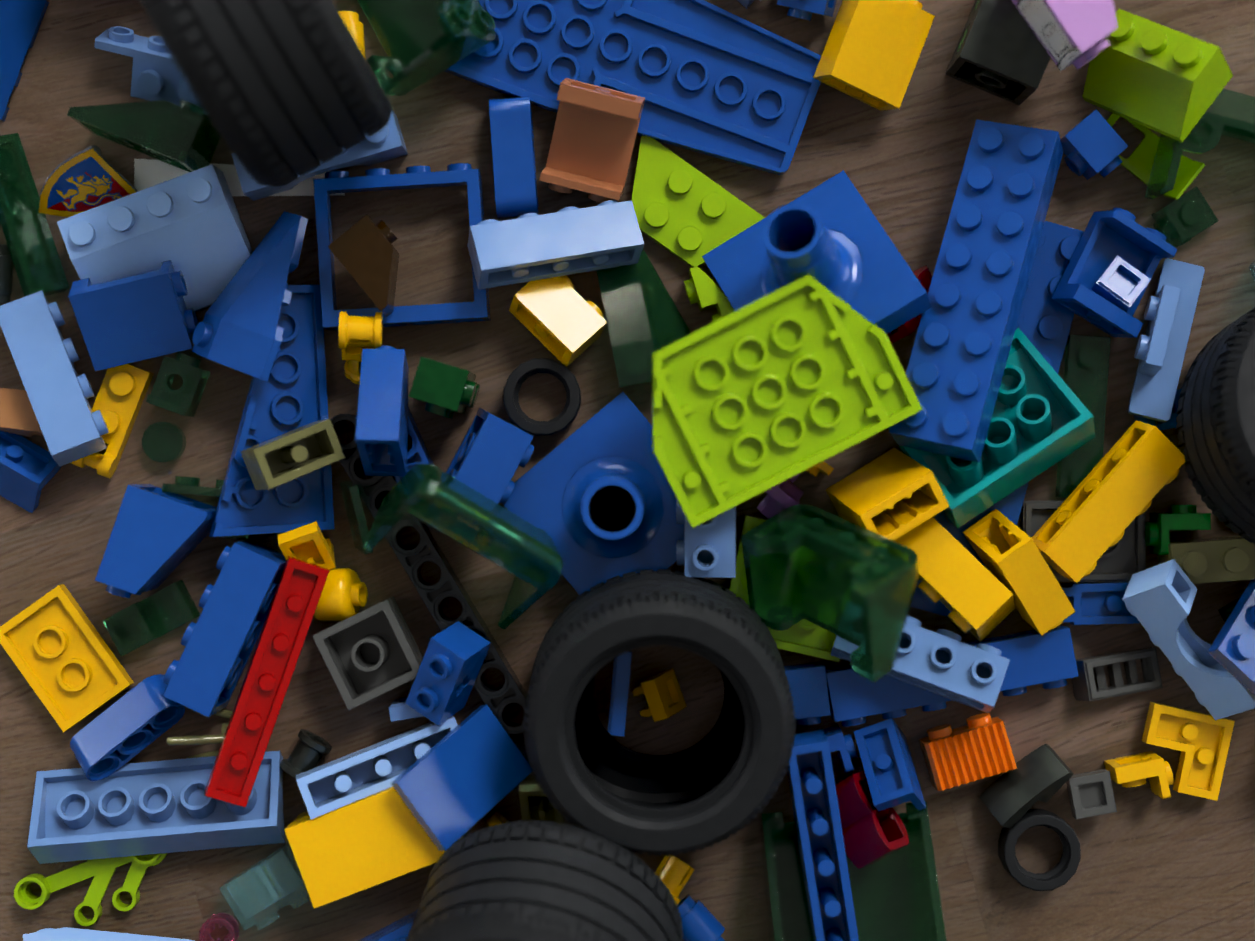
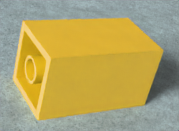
[284,787,463,909]

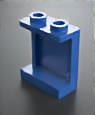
[1051,207,1178,338]
[68,260,198,371]

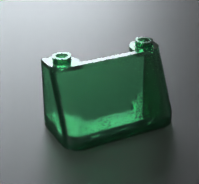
[741,504,919,683]

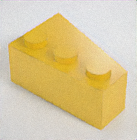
[888,517,1015,642]

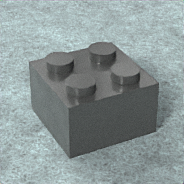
[312,596,423,710]

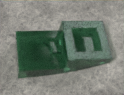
[103,580,201,657]

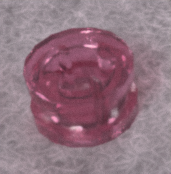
[199,913,240,941]

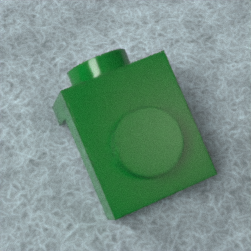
[1145,505,1211,555]

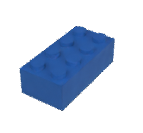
[163,540,286,717]

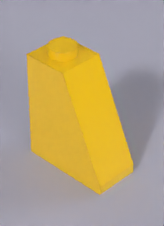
[963,508,1076,636]

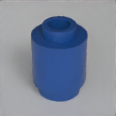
[677,895,725,941]

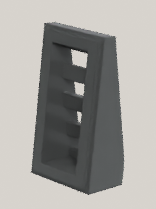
[1071,647,1163,701]

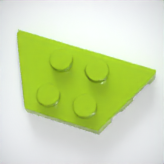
[631,135,765,268]

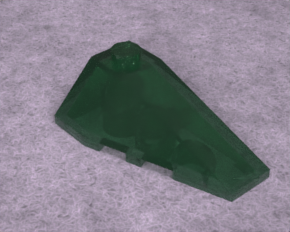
[596,249,691,389]

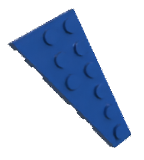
[209,285,335,537]

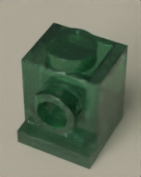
[146,352,210,417]

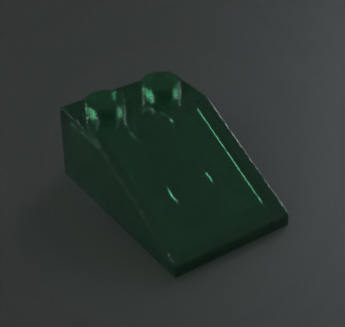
[67,99,221,172]

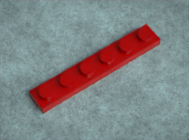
[205,556,329,807]

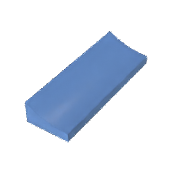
[27,750,285,864]

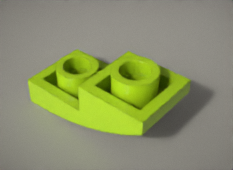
[683,266,734,322]

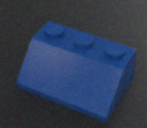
[423,408,534,548]

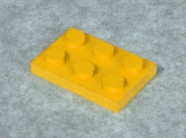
[0,584,134,732]

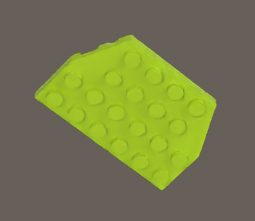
[652,274,923,528]

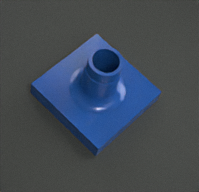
[702,170,931,334]
[504,392,684,595]

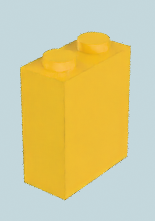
[813,0,935,111]
[826,448,949,550]

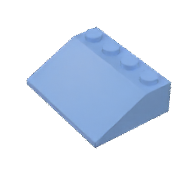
[57,164,253,312]

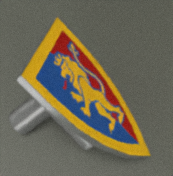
[39,145,138,217]

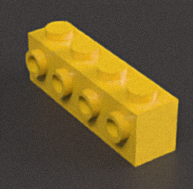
[1032,420,1185,583]

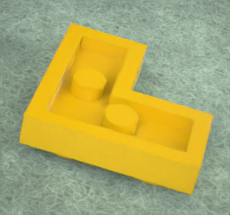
[1142,702,1235,801]

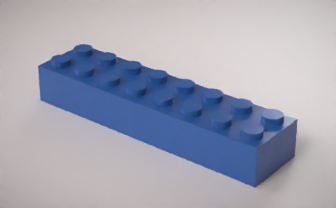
[889,120,1064,463]

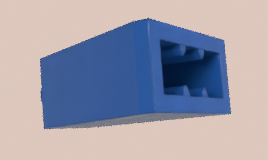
[355,345,409,476]

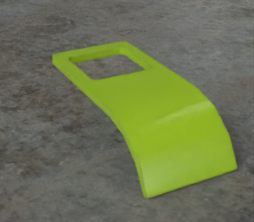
[1106,113,1206,200]

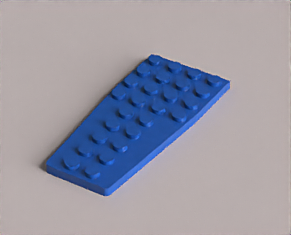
[434,0,821,175]

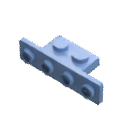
[94,26,208,115]
[1127,258,1205,423]

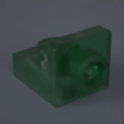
[1151,187,1219,248]

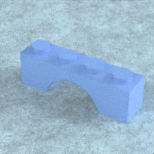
[1122,559,1255,720]

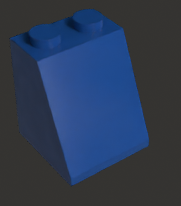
[95,484,217,598]

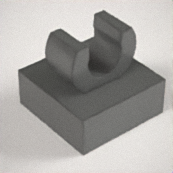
[1066,769,1117,819]

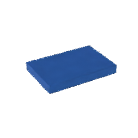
[391,704,532,851]

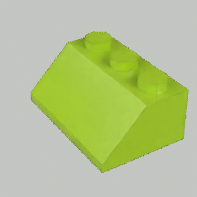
[1082,9,1233,143]

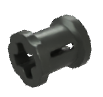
[280,729,332,779]

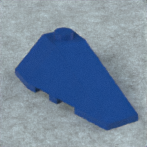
[192,211,308,381]

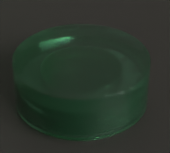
[142,422,186,462]

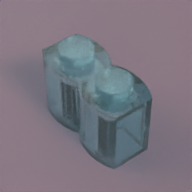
[219,843,310,931]

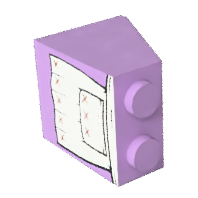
[1011,0,1118,71]

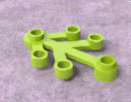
[14,853,168,926]

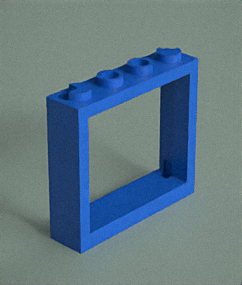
[313,163,491,331]

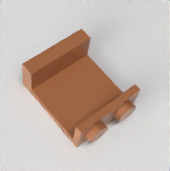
[539,78,645,203]

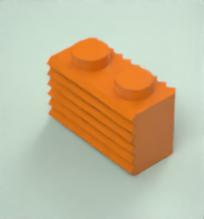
[919,713,1017,791]

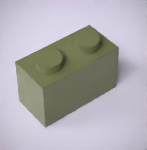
[240,419,345,490]
[1158,536,1255,584]

